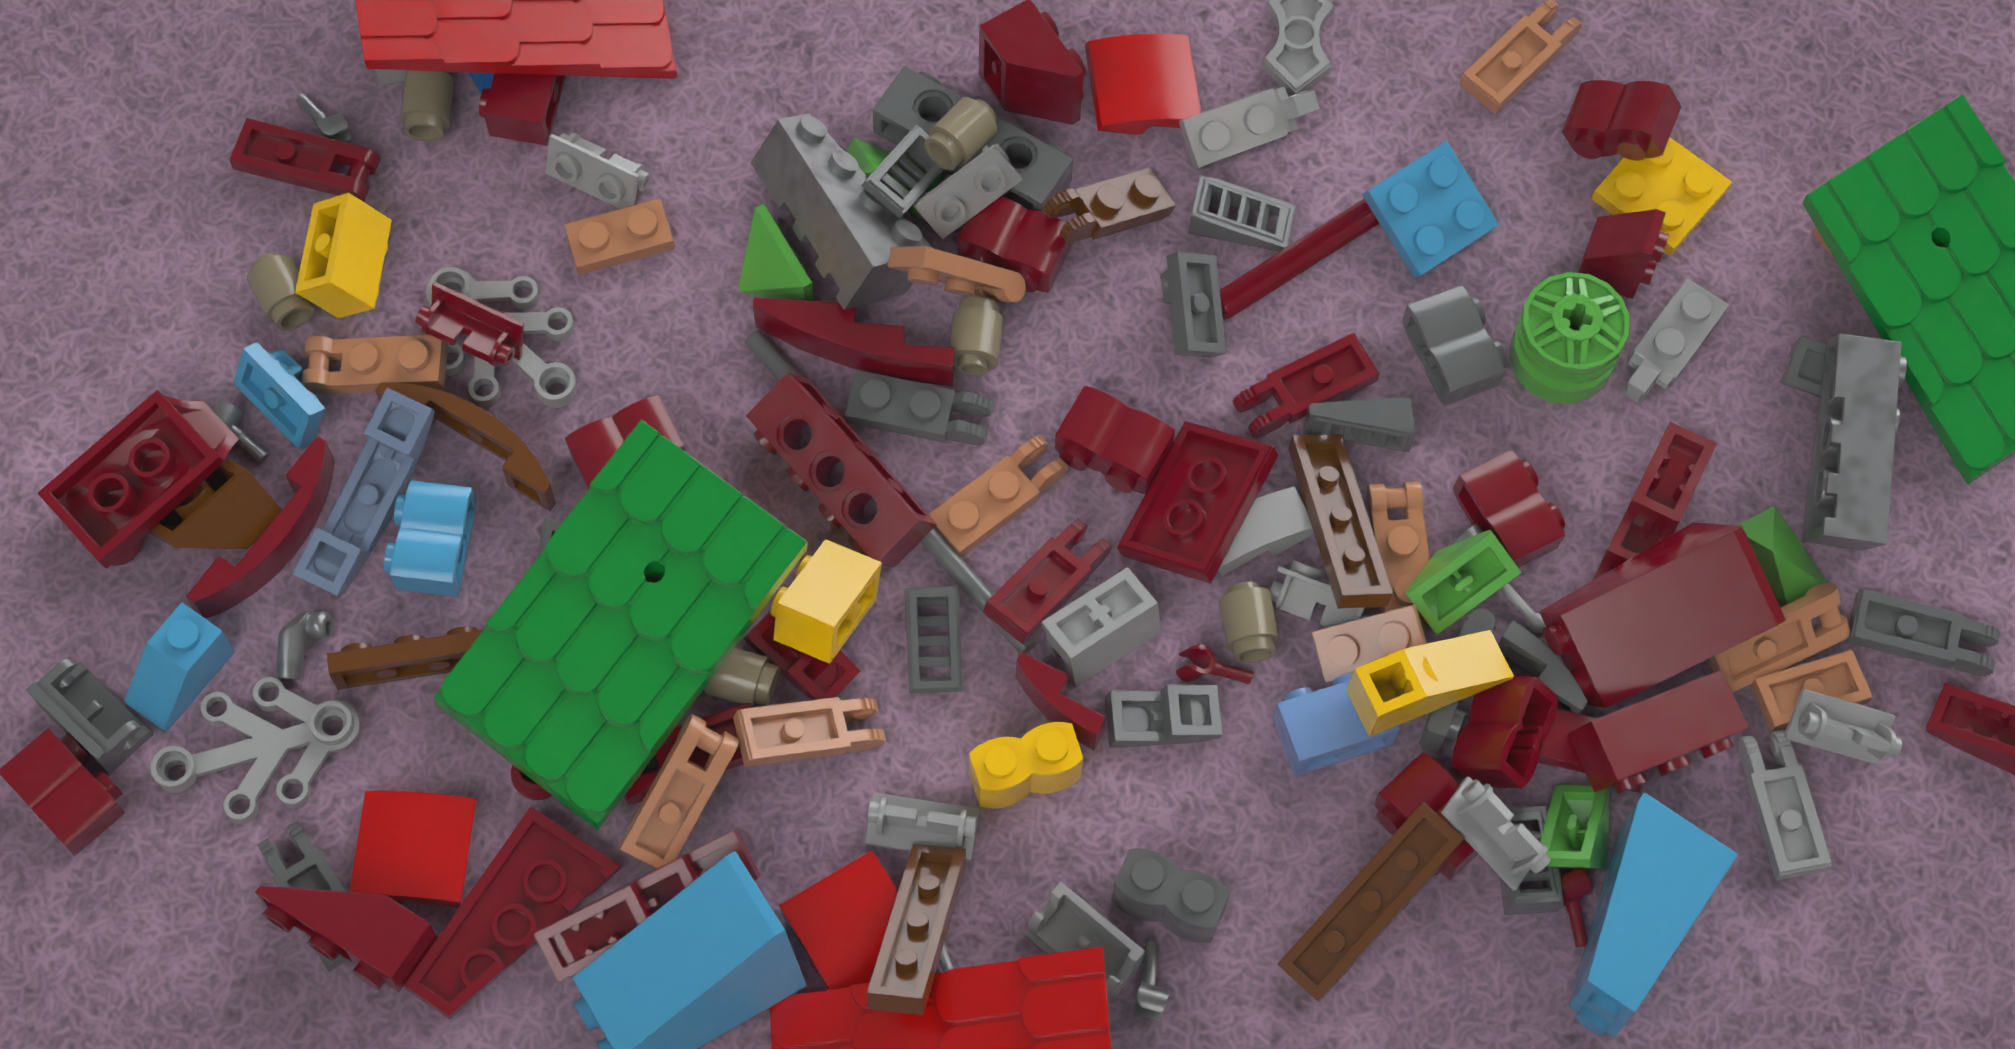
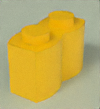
[969,722,1083,809]

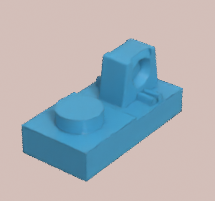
[233,342,326,450]

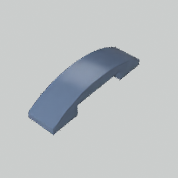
[292,388,435,597]

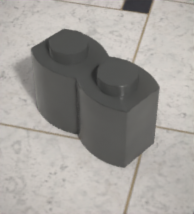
[1402,285,1507,406]
[1112,848,1230,943]

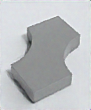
[1262,0,1335,96]

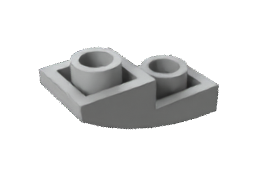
[1218,486,1314,576]

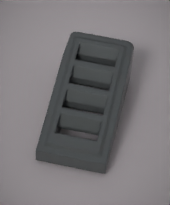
[861,124,944,218]
[1188,175,1296,252]
[1304,397,1415,452]
[904,586,962,693]
[1499,806,1564,915]

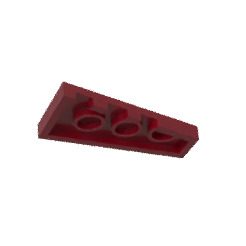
[404,806,621,1019]

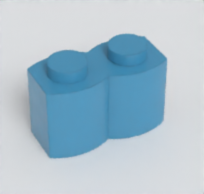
[384,480,477,597]

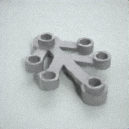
[426,267,577,408]
[151,677,361,824]

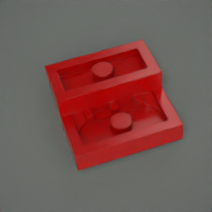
[1085,33,1201,135]
[349,790,476,908]
[779,851,898,990]

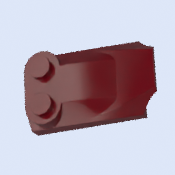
[37,389,239,569]

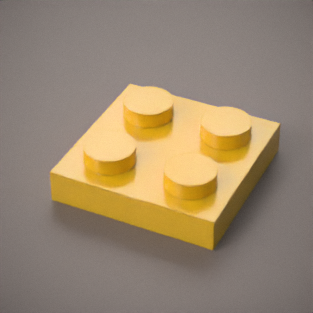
[1591,138,1732,257]

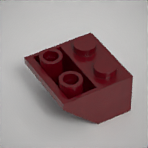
[978,0,1086,125]

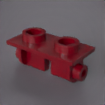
[415,282,524,366]

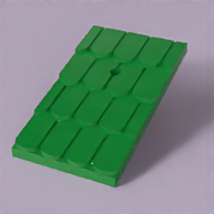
[1802,94,2015,485]
[434,419,807,831]

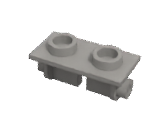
[545,132,651,209]
[913,143,1023,240]
[1270,560,1376,627]
[1783,688,1902,764]
[1441,776,1551,891]
[865,793,979,861]

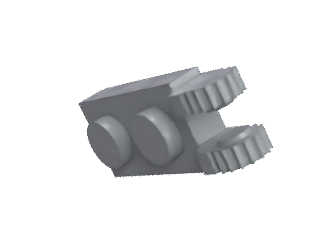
[1738,729,1832,881]

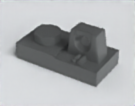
[1160,251,1226,358]

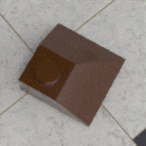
[148,459,282,549]

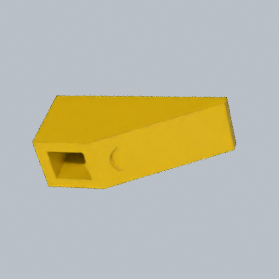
[1346,630,1514,737]

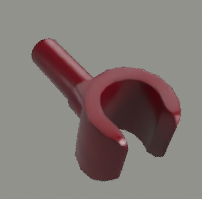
[1176,644,1253,684]
[1560,868,1593,948]

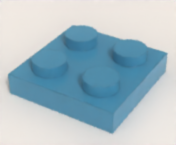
[1362,141,1499,278]

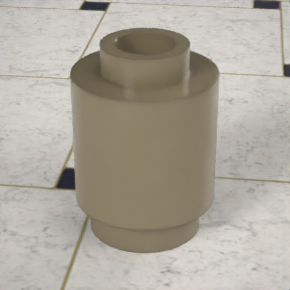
[400,71,455,142]
[924,97,998,170]
[247,253,314,331]
[949,297,1003,376]
[1219,581,1279,663]
[705,647,780,708]

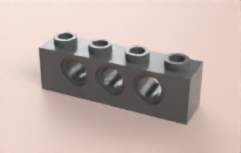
[872,65,1073,213]

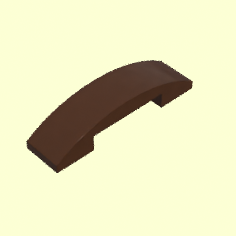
[375,382,556,511]

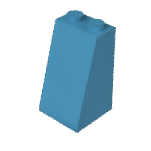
[1568,792,1738,1038]
[573,851,807,1049]

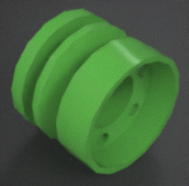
[1509,272,1630,404]

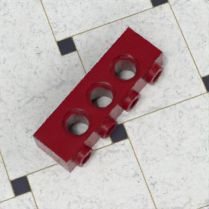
[746,372,937,567]

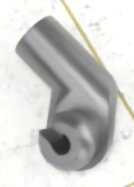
[276,609,334,679]

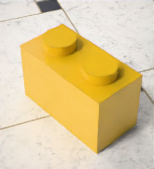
[295,193,392,319]
[771,539,882,664]

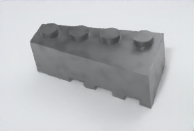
[751,113,932,310]
[1802,333,1907,551]

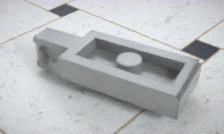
[1179,86,1320,168]
[1622,278,1729,405]

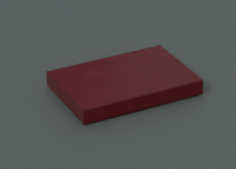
[1117,421,1278,584]

